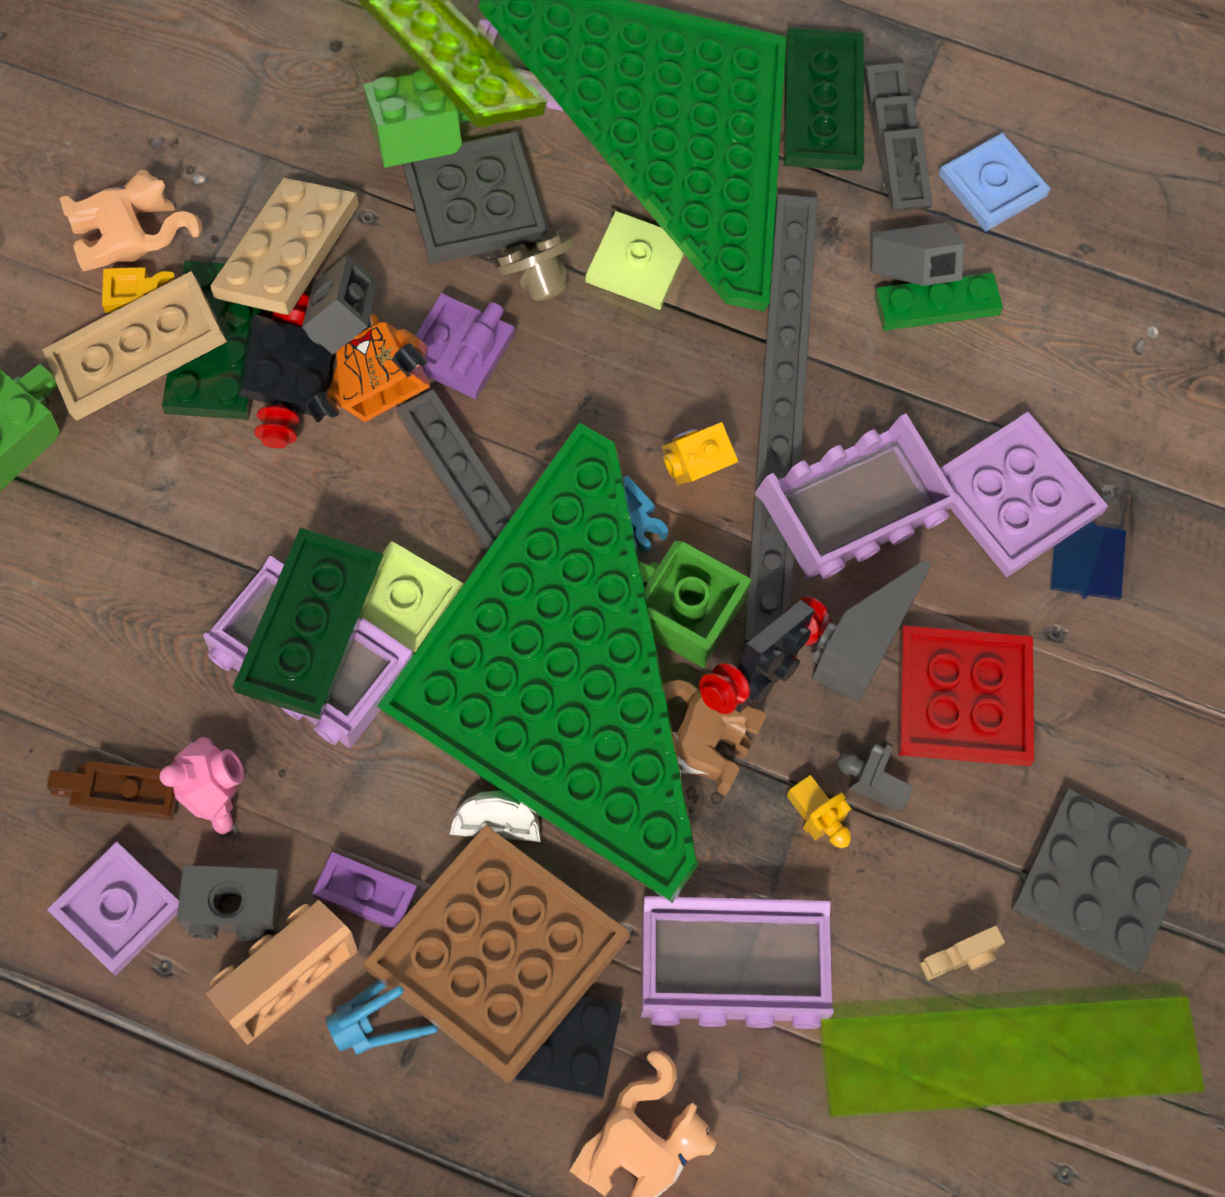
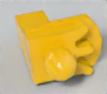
[786,775,852,848]

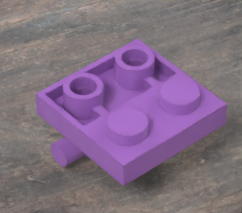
[415,293,515,400]

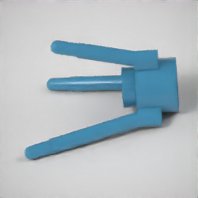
[325,980,438,1055]

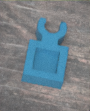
[623,475,668,554]

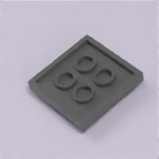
[402,132,547,264]
[1011,788,1192,973]

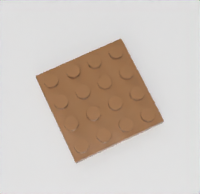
[363,825,630,1084]

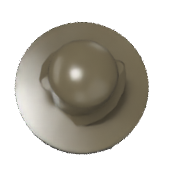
[495,229,575,301]

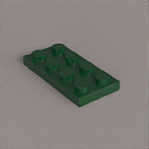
[783,27,864,171]
[162,261,264,420]
[233,527,385,720]

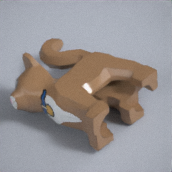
[663,679,767,796]

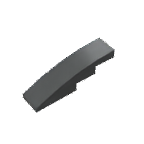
[864,63,933,211]

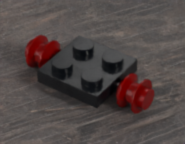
[238,292,332,449]
[699,596,831,714]

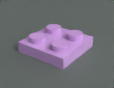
[47,842,179,976]

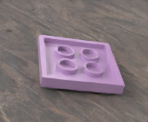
[940,412,1108,577]

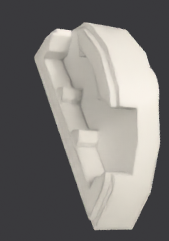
[449,791,541,842]

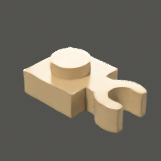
[919,925,1005,981]

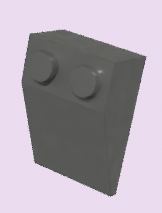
[811,561,932,703]

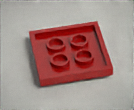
[898,625,1034,766]

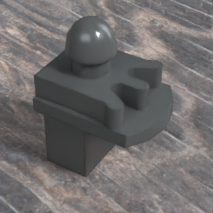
[837,741,914,811]

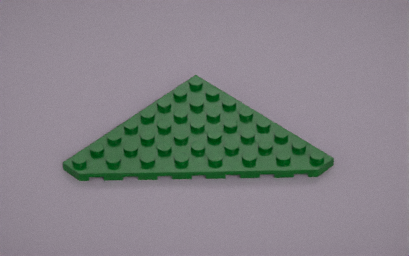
[478,0,787,312]
[377,423,699,904]

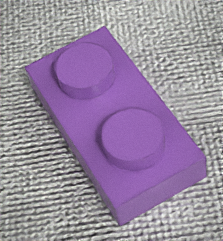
[312,852,418,930]

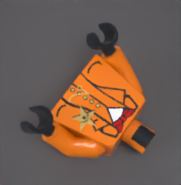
[305,314,430,423]

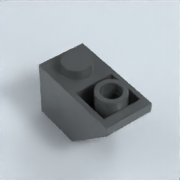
[870,222,964,286]

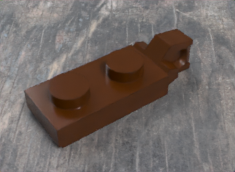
[46,761,177,820]

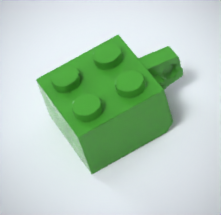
[363,69,483,168]
[0,364,60,491]
[639,541,752,668]

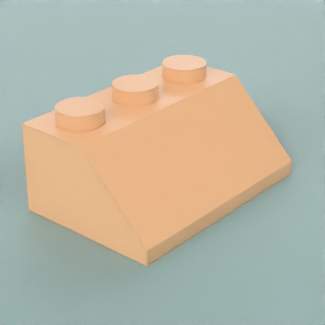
[206,900,358,1045]

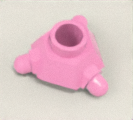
[160,737,244,834]

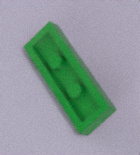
[874,273,1003,331]

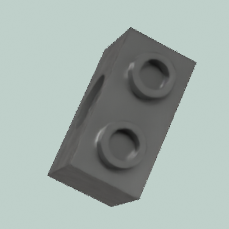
[302,254,378,354]
[177,865,283,941]

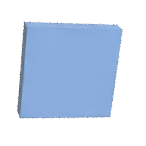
[938,132,1050,232]

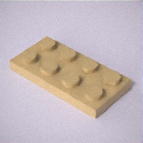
[210,178,359,315]
[42,271,227,421]

